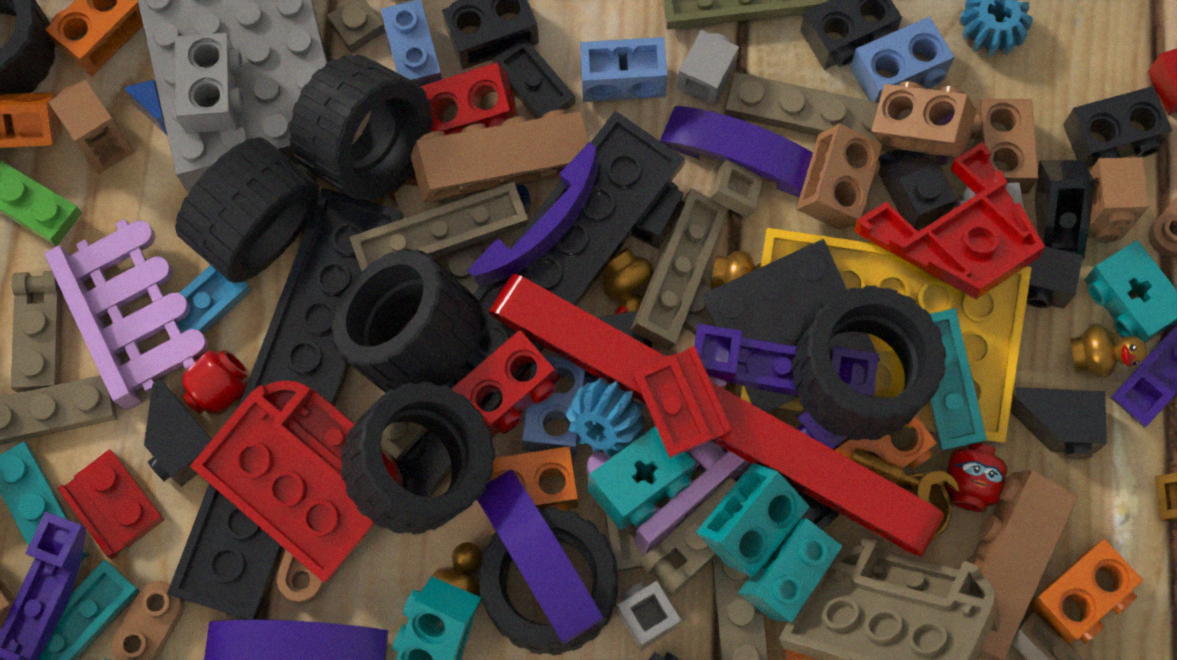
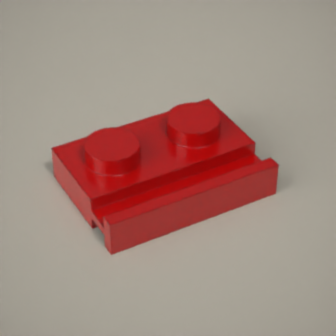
[633,346,732,459]
[57,449,165,560]

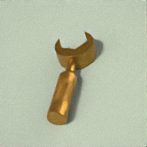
[850,448,959,504]

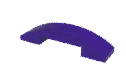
[660,106,813,198]
[467,142,600,287]
[694,323,879,397]
[1111,324,1177,428]
[477,469,604,645]
[0,511,86,660]
[204,620,389,660]

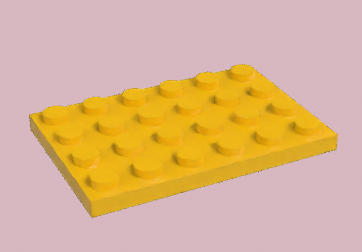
[740,228,1032,443]

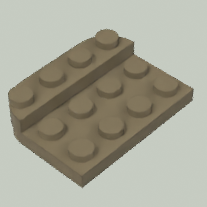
[779,538,1001,660]

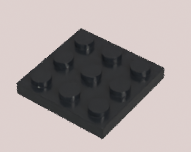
[702,239,880,412]

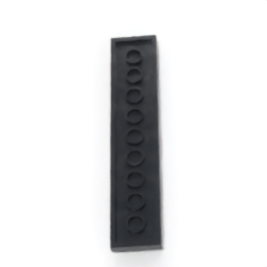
[394,110,685,498]
[167,188,404,620]

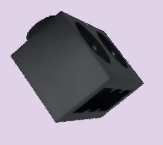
[442,0,539,70]
[800,0,902,70]
[1063,86,1172,167]

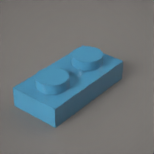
[177,265,252,335]

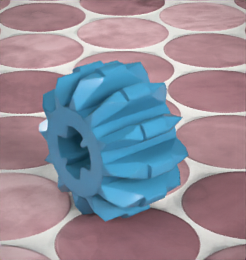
[959,0,1033,57]
[565,378,646,457]

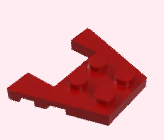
[854,142,1045,300]

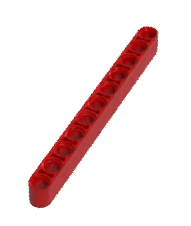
[489,273,945,557]

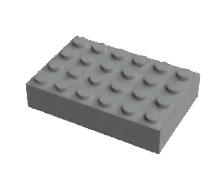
[138,0,328,193]

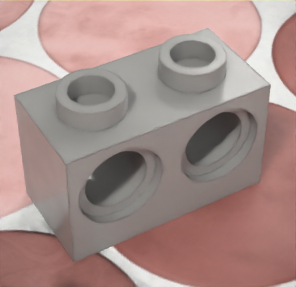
[175,32,244,133]

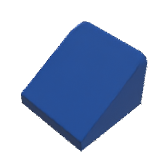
[125,80,167,135]

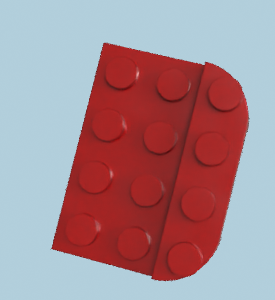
[190,381,404,583]

